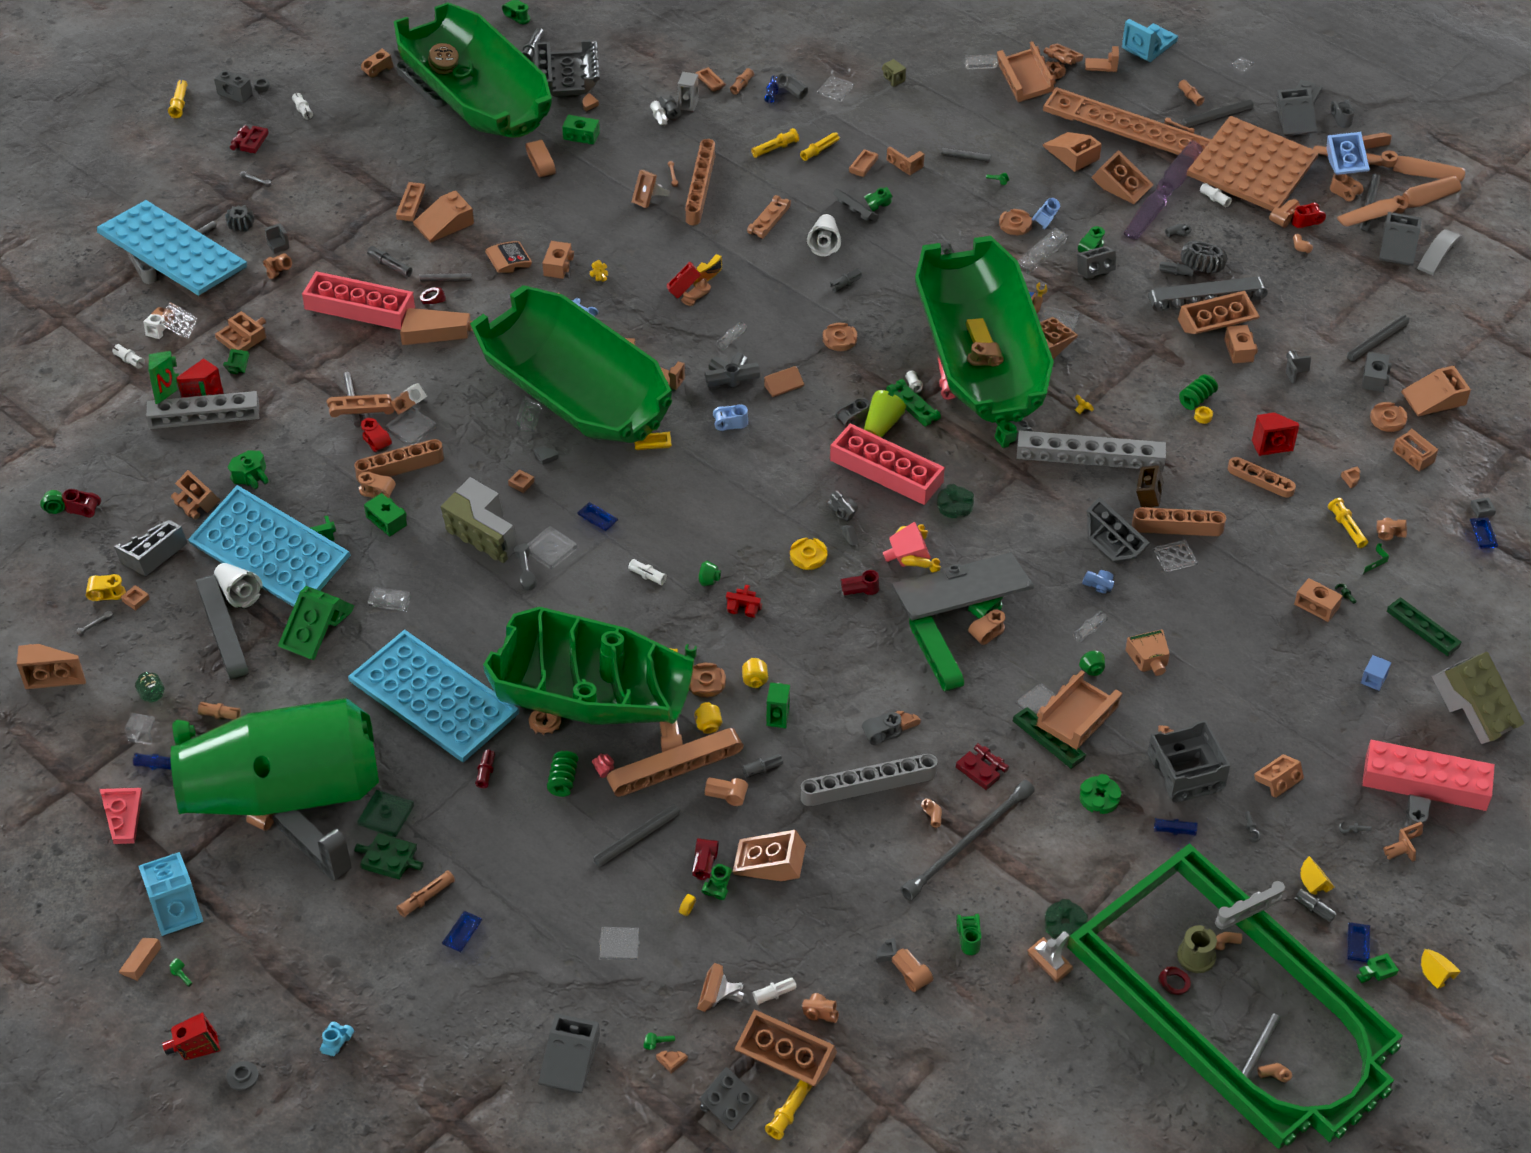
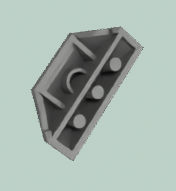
[1086,497,1151,562]

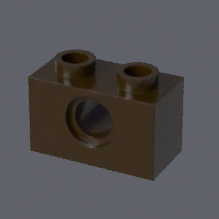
[1136,465,1164,508]

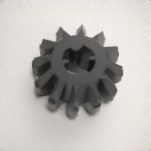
[225,205,255,232]

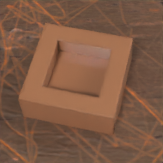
[508,469,535,493]
[121,585,150,611]

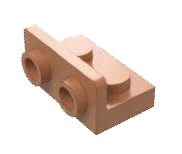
[1254,754,1304,798]

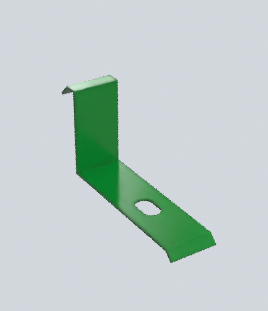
[1363,543,1389,575]

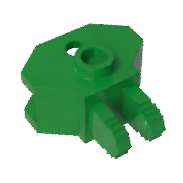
[228,450,269,489]

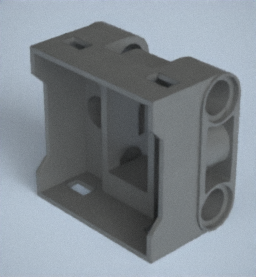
[1147,720,1230,803]

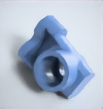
[1082,570,1114,593]

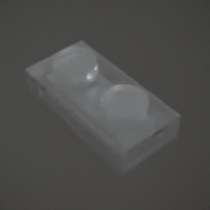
[368,587,411,611]

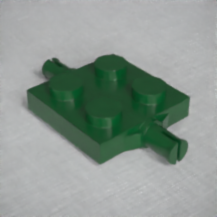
[354,833,424,880]

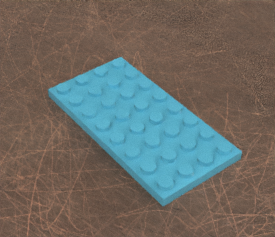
[97,200,247,296]
[188,485,351,607]
[348,630,519,763]

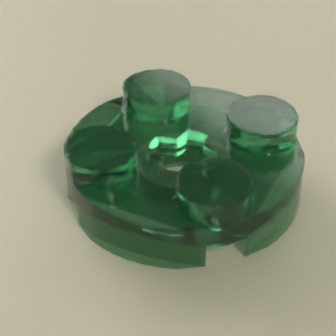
[937,484,974,518]
[1044,899,1088,939]

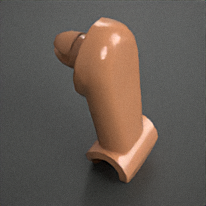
[681,279,711,306]

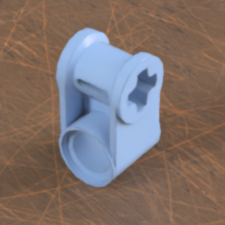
[1031,198,1060,230]
[713,404,748,431]

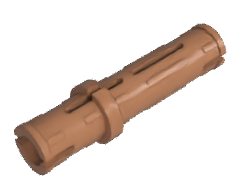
[397,870,455,918]

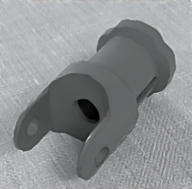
[659,95,681,120]

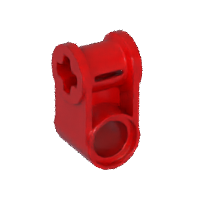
[1292,203,1326,228]
[361,418,392,452]

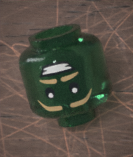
[135,672,165,703]

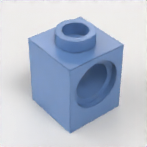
[1361,655,1391,691]

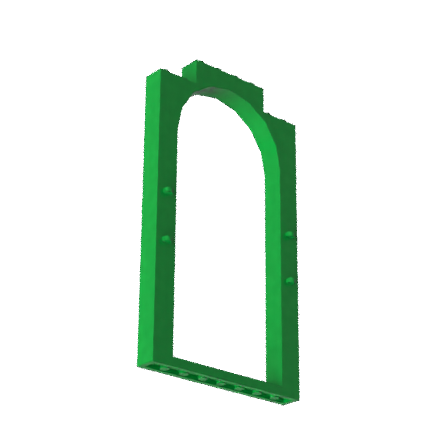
[1067,843,1403,1150]

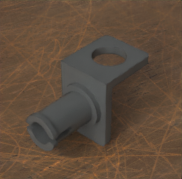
[1286,350,1311,384]

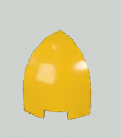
[1301,856,1335,895]
[1421,949,1461,989]

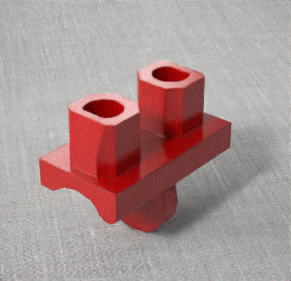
[726,585,762,618]

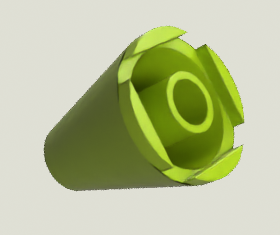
[864,390,906,438]

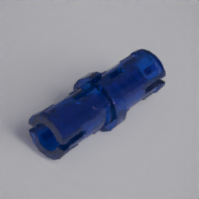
[764,75,779,103]
[133,753,172,770]
[1154,818,1198,836]

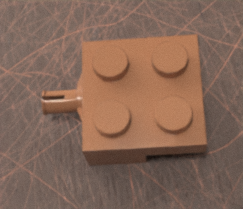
[215,311,266,351]

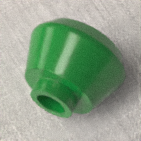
[40,490,65,514]
[699,561,721,586]
[1079,651,1105,676]
[172,719,196,745]

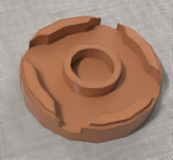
[999,209,1033,235]
[823,323,857,351]
[1370,402,1408,432]
[689,662,726,698]

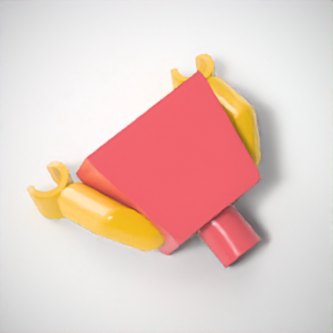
[883,522,941,573]

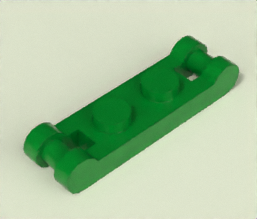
[886,379,941,427]

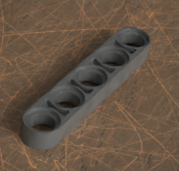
[396,60,446,107]

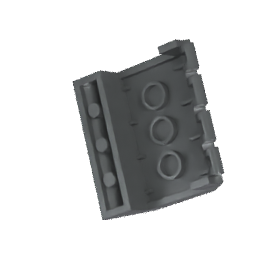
[534,39,600,96]

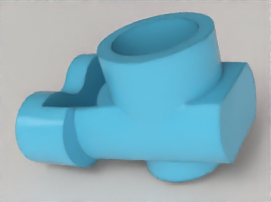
[320,1022,354,1056]

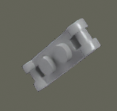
[1215,881,1285,929]

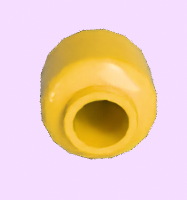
[742,658,768,688]
[694,702,722,734]

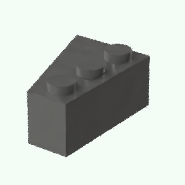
[114,520,188,577]

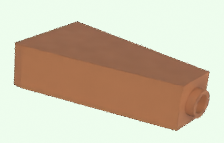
[400,308,472,345]

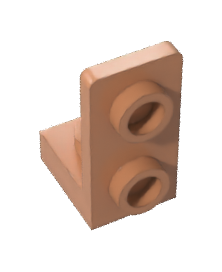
[1085,46,1119,72]
[887,147,924,175]
[660,361,685,390]

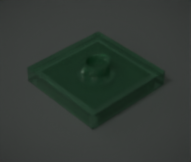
[358,789,414,837]

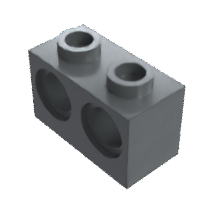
[1077,246,1116,279]

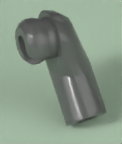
[1165,224,1192,237]

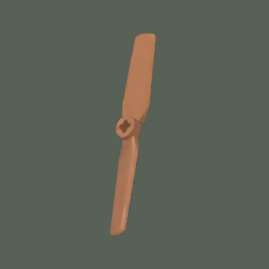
[1313,146,1465,182]
[1337,176,1461,227]

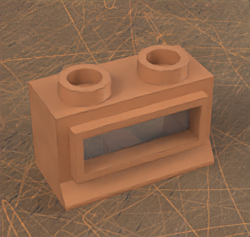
[1393,428,1438,472]

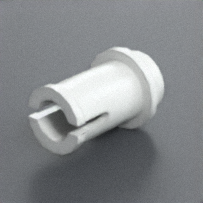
[905,371,923,393]

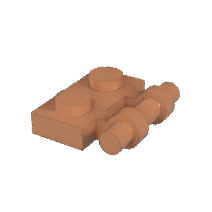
[1044,43,1084,65]

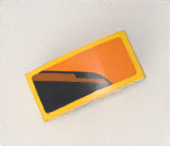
[693,254,722,286]

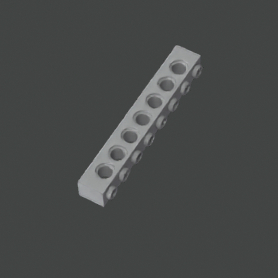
[1016,430,1166,471]

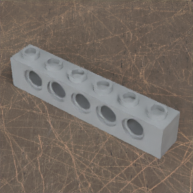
[146,391,259,429]

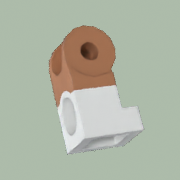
[144,307,174,339]
[390,383,427,414]

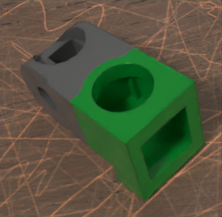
[994,419,1032,448]

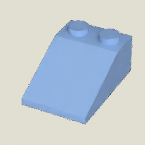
[1326,132,1369,175]

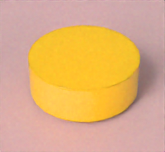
[1194,406,1213,424]
[679,894,696,916]

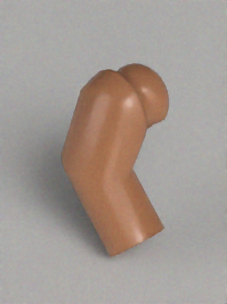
[921,798,942,828]

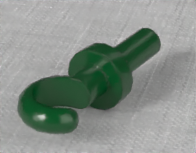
[1335,583,1356,604]

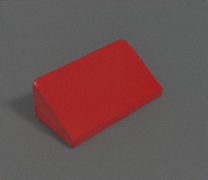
[667,261,701,298]

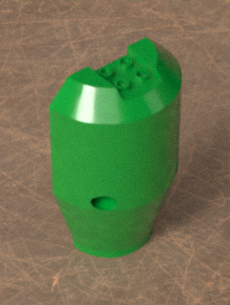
[483,607,694,725]
[171,698,379,816]

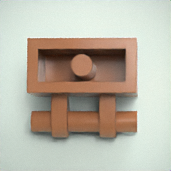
[171,470,220,520]

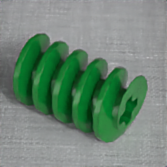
[1179,374,1218,410]
[547,751,579,797]

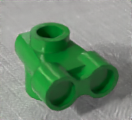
[864,187,893,211]
[701,864,732,900]

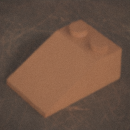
[1091,150,1154,204]
[413,190,474,243]
[17,644,86,689]
[732,830,806,881]

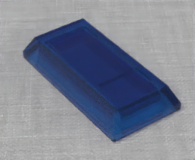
[577,502,618,532]
[1470,518,1498,549]
[442,911,483,952]
[1347,922,1370,963]

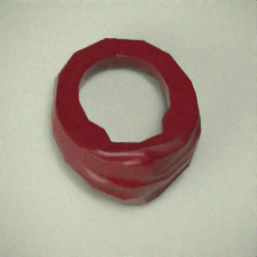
[420,287,446,304]
[1158,966,1191,995]

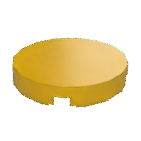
[790,538,828,570]

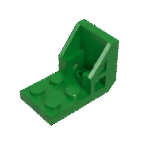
[278,586,355,660]

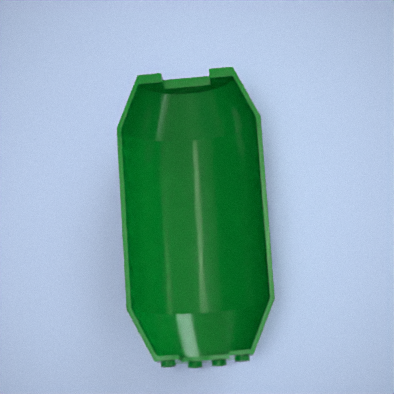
[393,2,552,138]
[915,236,1054,424]
[470,285,672,443]

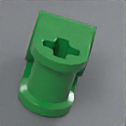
[502,0,530,24]
[1077,226,1105,253]
[968,597,1003,619]
[956,914,981,956]

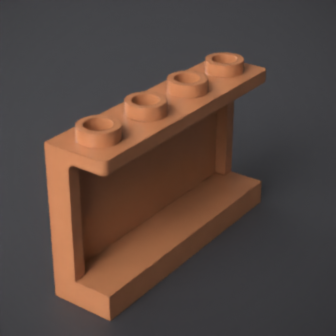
[997,41,1056,102]
[1036,670,1122,750]

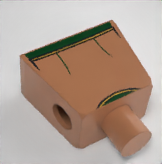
[1125,630,1170,676]

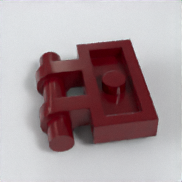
[230,125,269,154]
[956,743,1009,790]

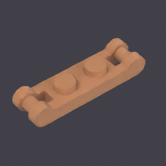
[747,195,791,239]
[327,394,394,418]

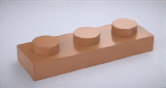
[396,182,425,221]

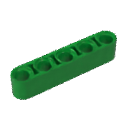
[909,615,964,692]

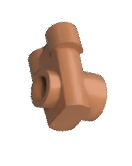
[263,253,292,279]
[1377,518,1407,541]
[802,993,839,1023]

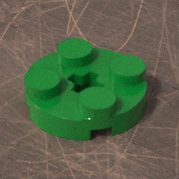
[1079,774,1121,814]

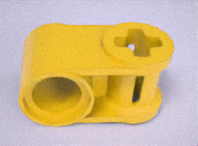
[86,574,126,601]

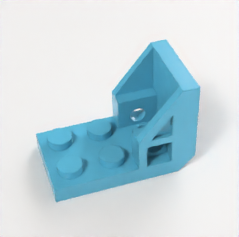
[1122,19,1178,62]
[139,852,204,936]

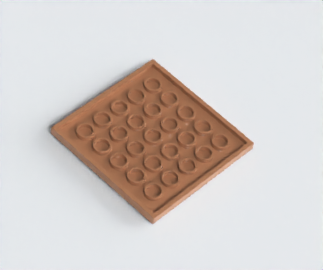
[1187,116,1319,211]

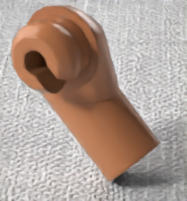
[1293,234,1313,253]
[1215,932,1242,950]
[1257,1063,1292,1082]

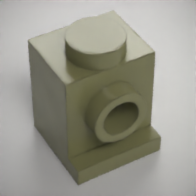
[882,59,906,87]

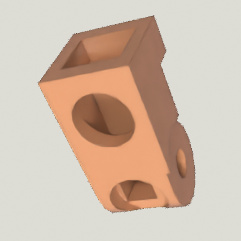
[361,49,394,77]

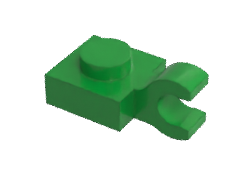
[1356,953,1399,983]

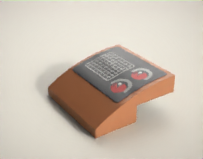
[485,241,532,273]

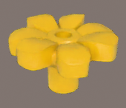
[590,260,608,282]
[1075,395,1094,414]

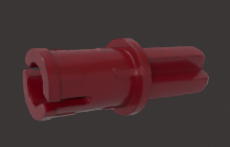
[475,749,495,789]

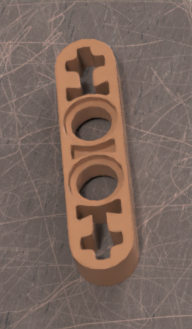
[1228,457,1296,498]

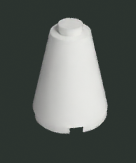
[807,214,841,256]
[214,563,263,608]

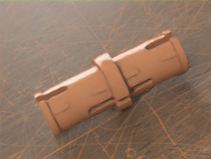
[730,68,754,94]
[1178,80,1204,106]
[198,702,241,720]

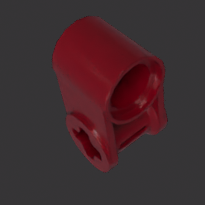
[62,489,101,518]

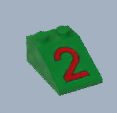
[148,351,179,404]

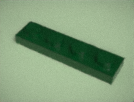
[1387,597,1462,657]
[1012,707,1086,769]

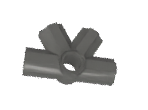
[704,352,760,387]

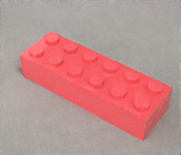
[302,271,415,330]
[830,423,945,505]
[1362,740,1495,811]

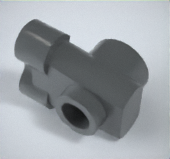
[827,490,858,521]

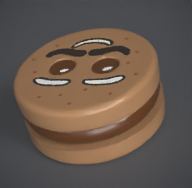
[428,43,459,74]

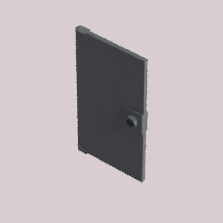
[892,552,1034,621]

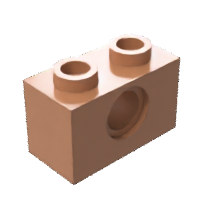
[543,241,574,279]
[1224,325,1258,363]
[1294,578,1343,622]

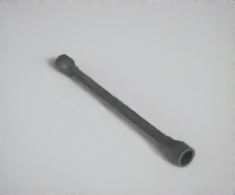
[900,780,1035,900]

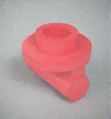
[592,754,614,778]

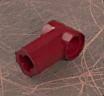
[841,570,879,595]
[692,838,719,880]

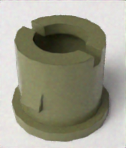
[1177,925,1217,973]

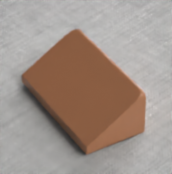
[1362,133,1392,149]
[764,366,804,397]
[119,938,161,981]

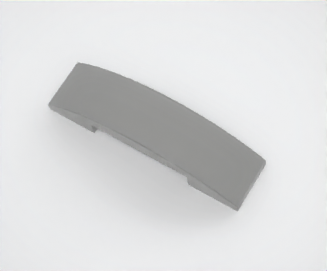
[1417,229,1462,275]

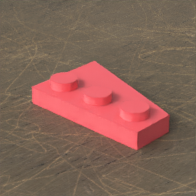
[100,788,142,844]

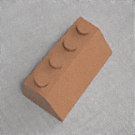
[1178,291,1260,334]
[735,1009,837,1087]

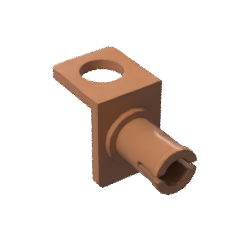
[1383,822,1423,862]

